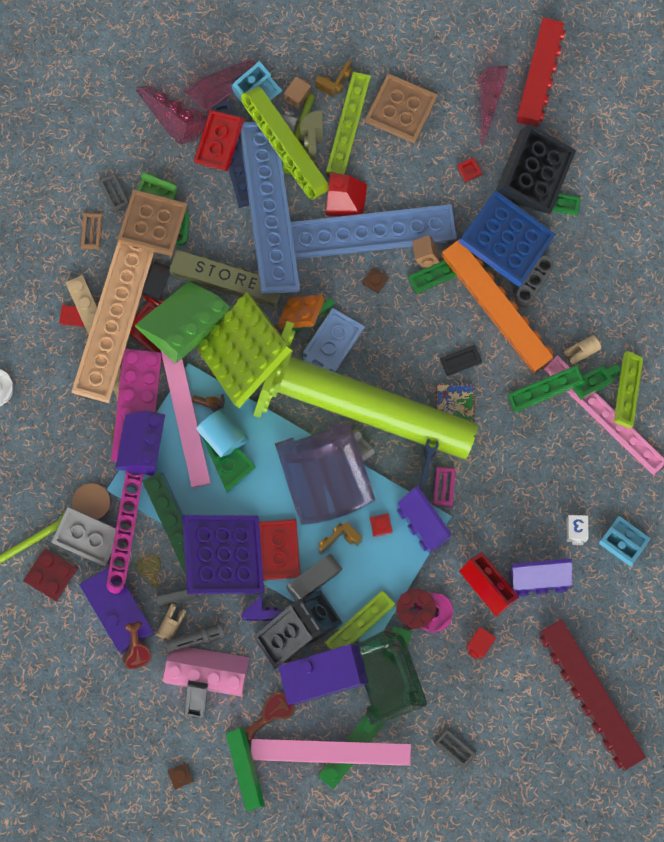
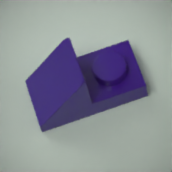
[242,595,282,621]

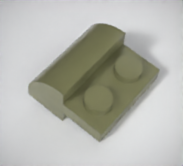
[300,111,323,160]

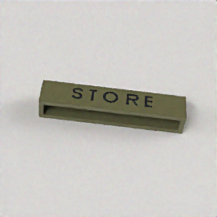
[170,250,283,308]

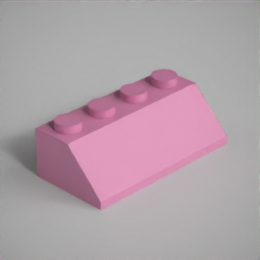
[163,647,250,697]

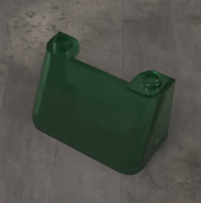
[356,631,427,725]

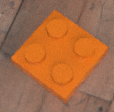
[278,294,324,329]

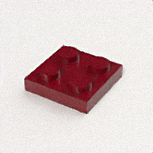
[23,548,78,602]

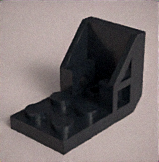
[253,590,343,669]

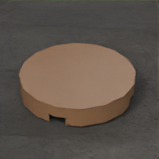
[72,483,111,520]

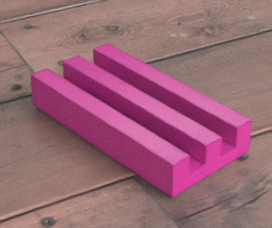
[433,467,456,507]

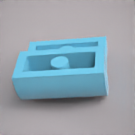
[231,61,282,102]
[196,410,249,457]
[599,516,651,567]

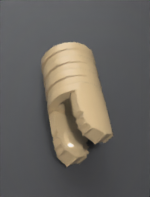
[564,335,601,365]
[156,603,186,641]

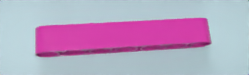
[106,471,143,594]

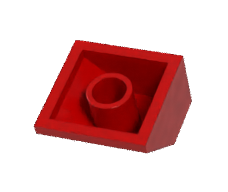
[326,173,367,217]

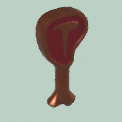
[122,621,152,670]
[241,692,295,742]

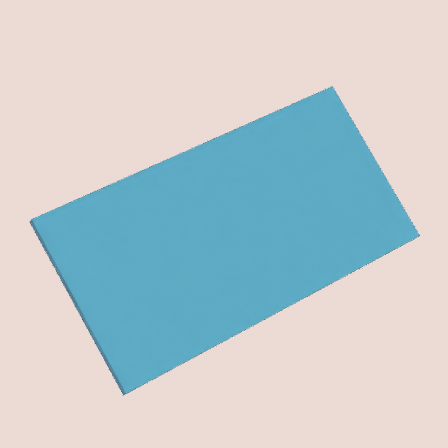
[106,363,452,650]

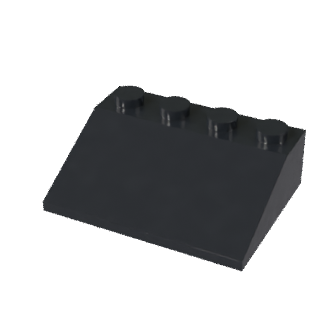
[496,124,576,214]

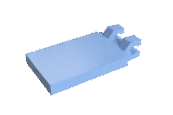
[303,308,365,372]

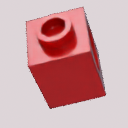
[466,627,496,660]

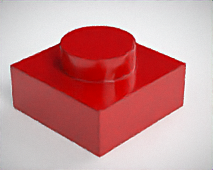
[457,157,482,183]
[369,513,393,537]

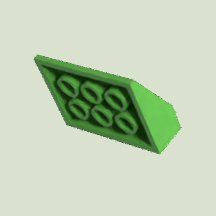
[135,281,231,364]

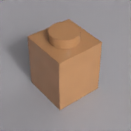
[284,77,311,110]
[412,235,440,268]

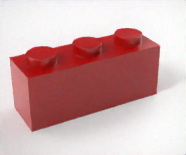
[459,552,519,616]

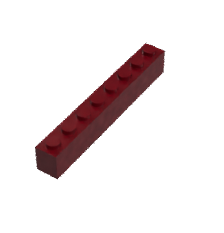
[539,619,646,771]

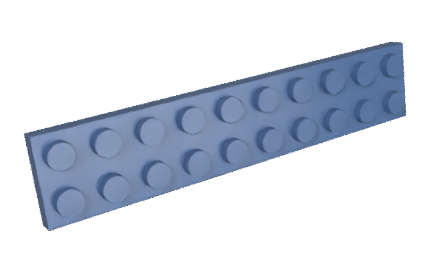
[240,122,300,294]
[291,204,457,260]

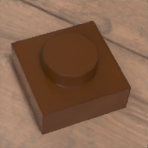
[363,268,389,294]
[167,763,194,790]

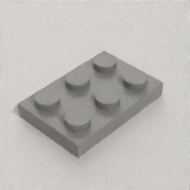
[51,507,116,566]

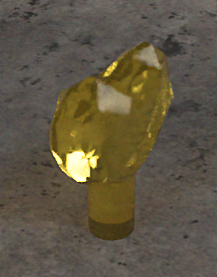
[136,555,161,589]

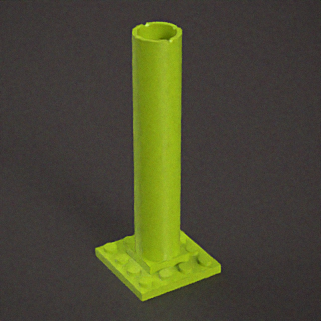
[253,321,478,460]

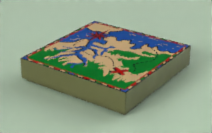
[436,384,475,422]

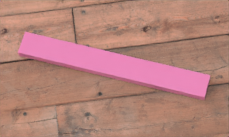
[161,351,211,488]
[544,355,664,476]
[251,739,411,766]

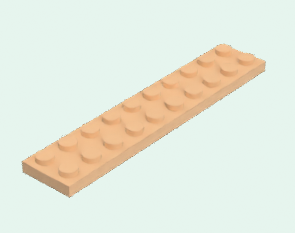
[72,242,154,403]

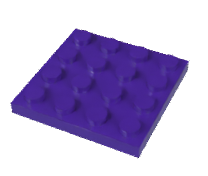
[182,515,264,595]

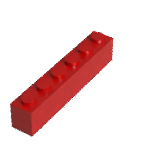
[516,17,566,127]

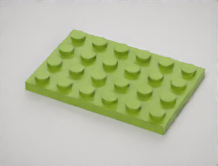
[196,292,292,408]

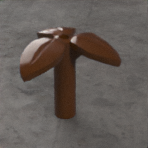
[192,394,225,413]

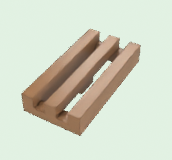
[81,213,103,250]

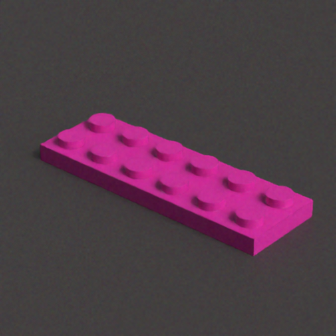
[111,349,162,462]

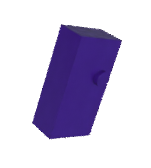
[79,567,154,654]
[278,644,368,705]

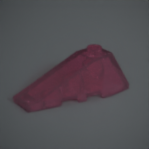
[184,58,256,111]
[477,65,509,145]
[136,86,208,144]

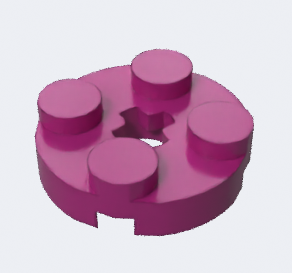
[414,593,453,633]

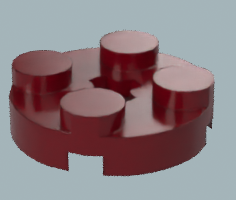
[396,589,436,629]

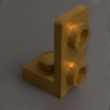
[315,60,353,97]
[318,522,363,554]

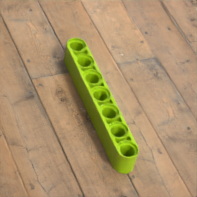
[241,86,329,200]

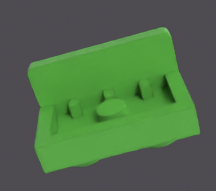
[137,173,178,200]

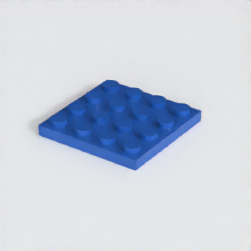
[458,190,556,287]

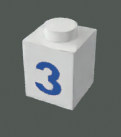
[566,515,588,545]

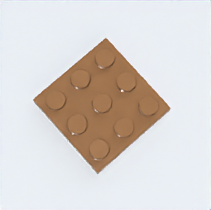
[365,73,438,144]
[117,189,188,256]

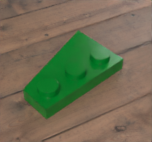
[202,437,256,493]

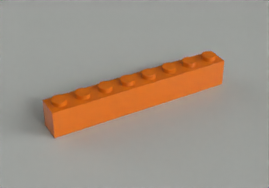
[442,239,553,374]

